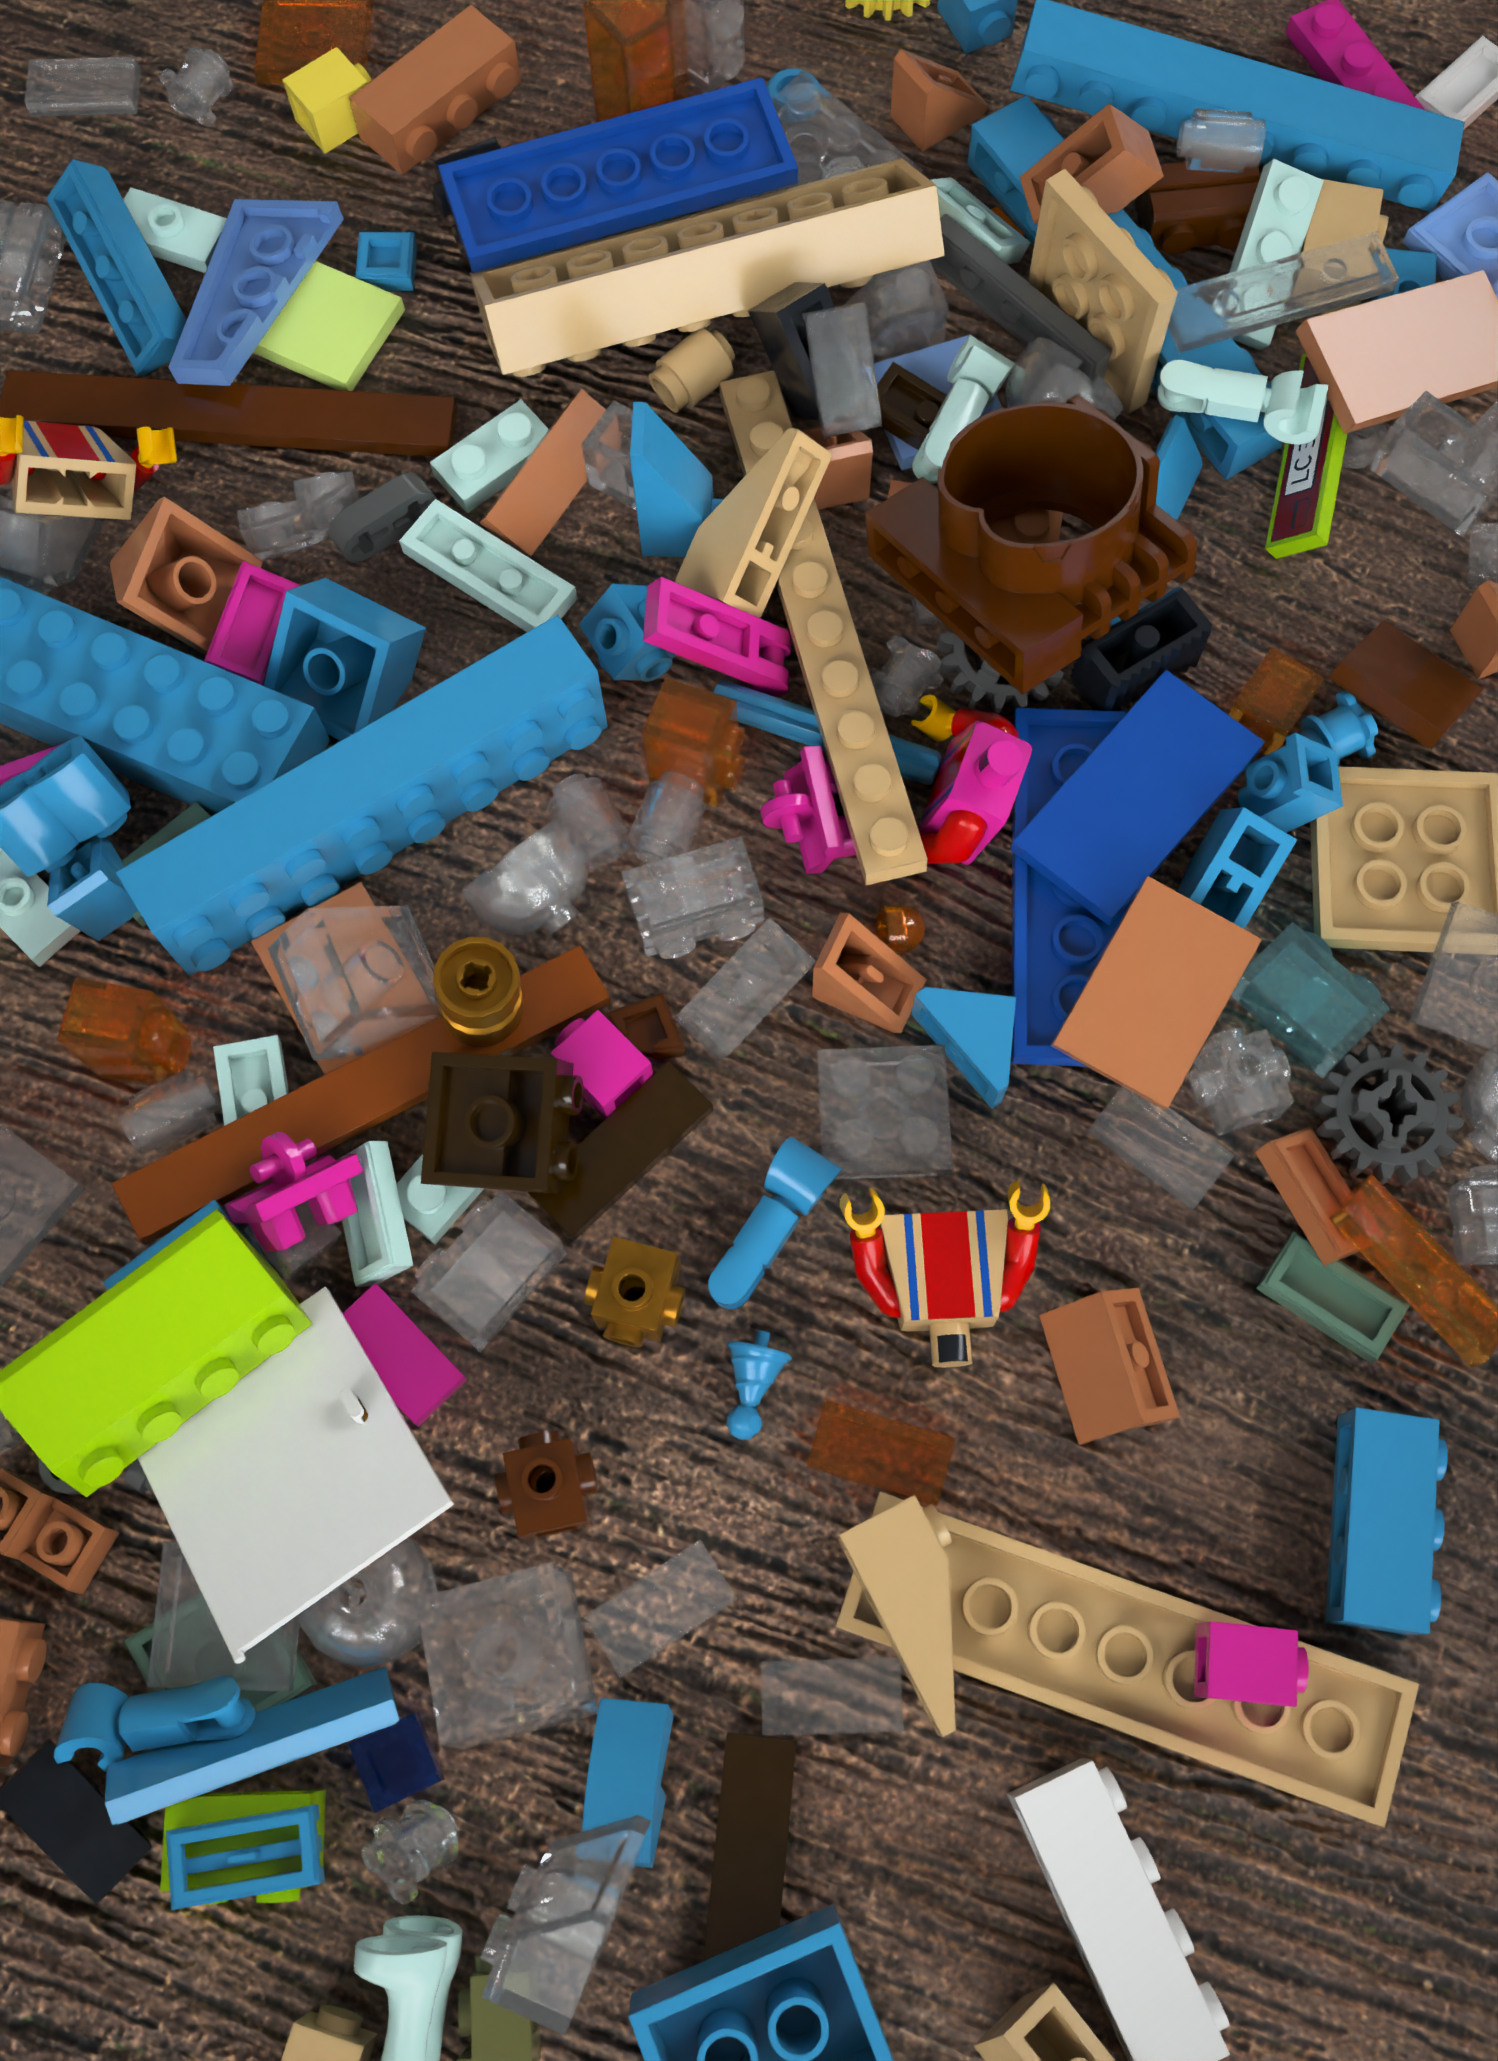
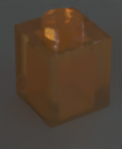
[1229,647,1325,755]

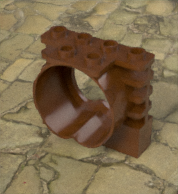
[865,394,1197,695]

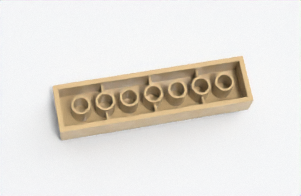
[470,158,945,377]

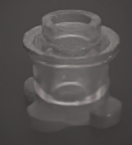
[159,48,233,127]
[870,635,944,717]
[361,1799,459,1904]

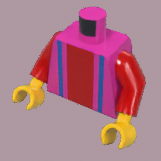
[911,694,1032,865]

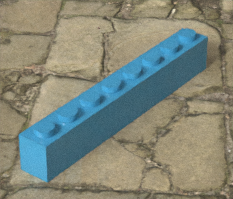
[1010,0,1465,213]
[967,95,1284,480]

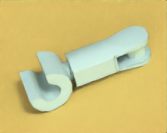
[912,335,1015,484]
[1157,360,1328,445]

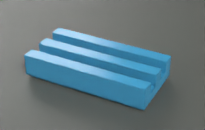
[166,1804,325,1910]

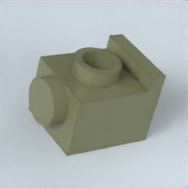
[457,1950,541,2061]

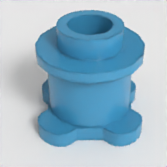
[1298,690,1378,766]

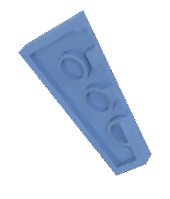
[168,199,344,386]

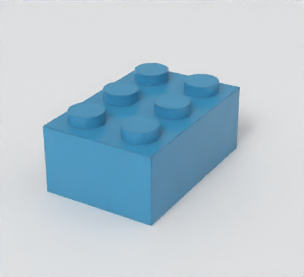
[628,1904,894,2061]

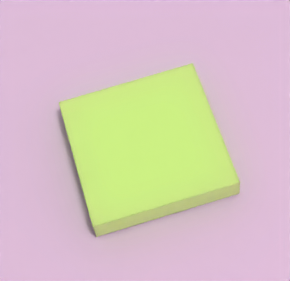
[253,261,405,391]

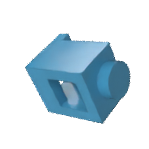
[1238,732,1343,833]

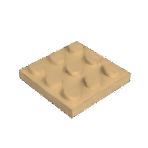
[1028,169,1178,414]
[1309,766,1498,955]

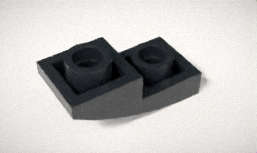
[0,1738,152,1905]

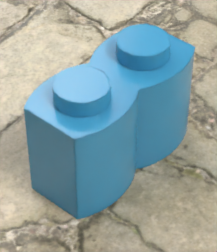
[0,735,131,877]

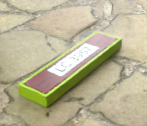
[1265,353,1348,559]

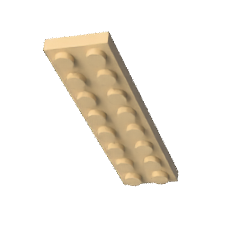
[835,1492,1419,1827]

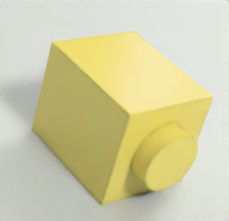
[282,47,372,154]

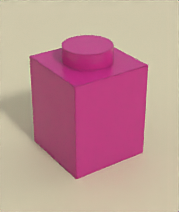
[551,1010,654,1119]
[1194,1621,1309,1707]

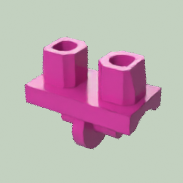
[760,746,856,874]
[225,1131,363,1252]

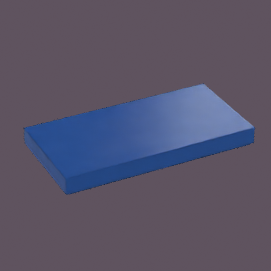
[1010,670,1265,926]

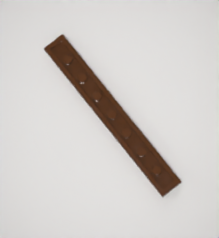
[0,370,458,457]

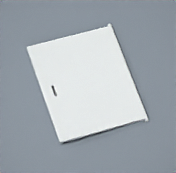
[138,1286,454,1664]

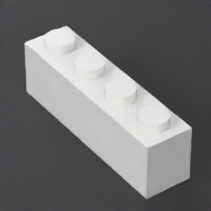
[1007,1757,1230,2061]

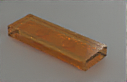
[1329,1174,1498,1368]

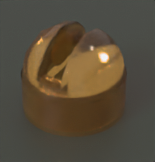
[876,905,925,955]

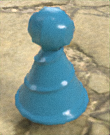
[726,1330,792,1440]

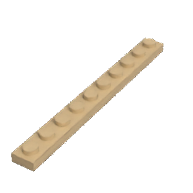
[719,370,928,886]

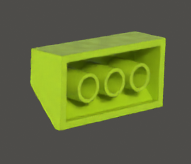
[0,1208,313,1498]

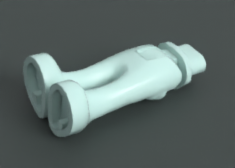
[354,1915,463,2061]

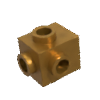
[584,1236,686,1347]

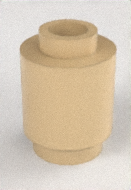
[649,328,735,413]

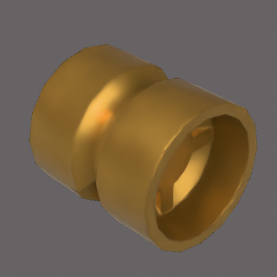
[433,937,523,1046]

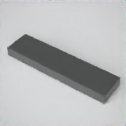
[928,214,1111,398]

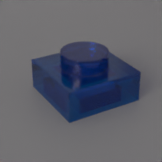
[348,1712,445,1813]

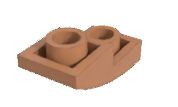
[0,1466,119,1595]

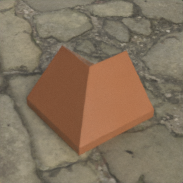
[109,497,263,656]

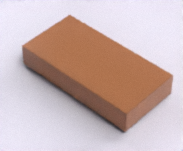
[1255,1126,1380,1267]

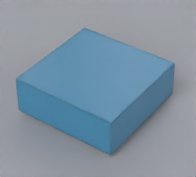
[355,232,417,291]

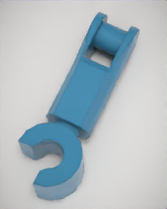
[708,1136,843,1310]
[54,1676,255,1772]

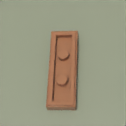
[479,389,626,558]

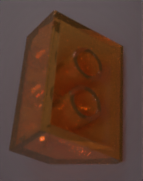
[583,0,690,122]

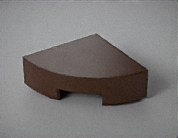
[604,992,686,1059]

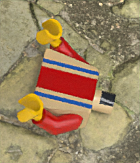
[0,415,177,520]
[839,1180,1051,1368]

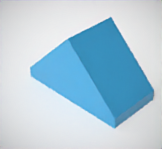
[47,835,138,941]
[911,987,1016,1109]

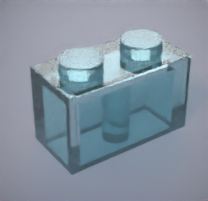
[1231,922,1391,1079]

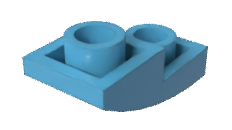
[581,1698,674,1868]

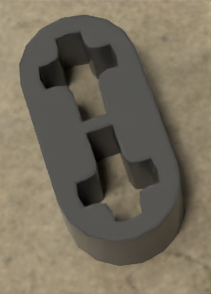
[328,472,437,563]

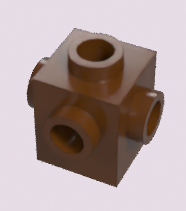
[495,1430,599,1541]

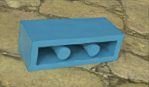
[1325,1407,1448,1635]

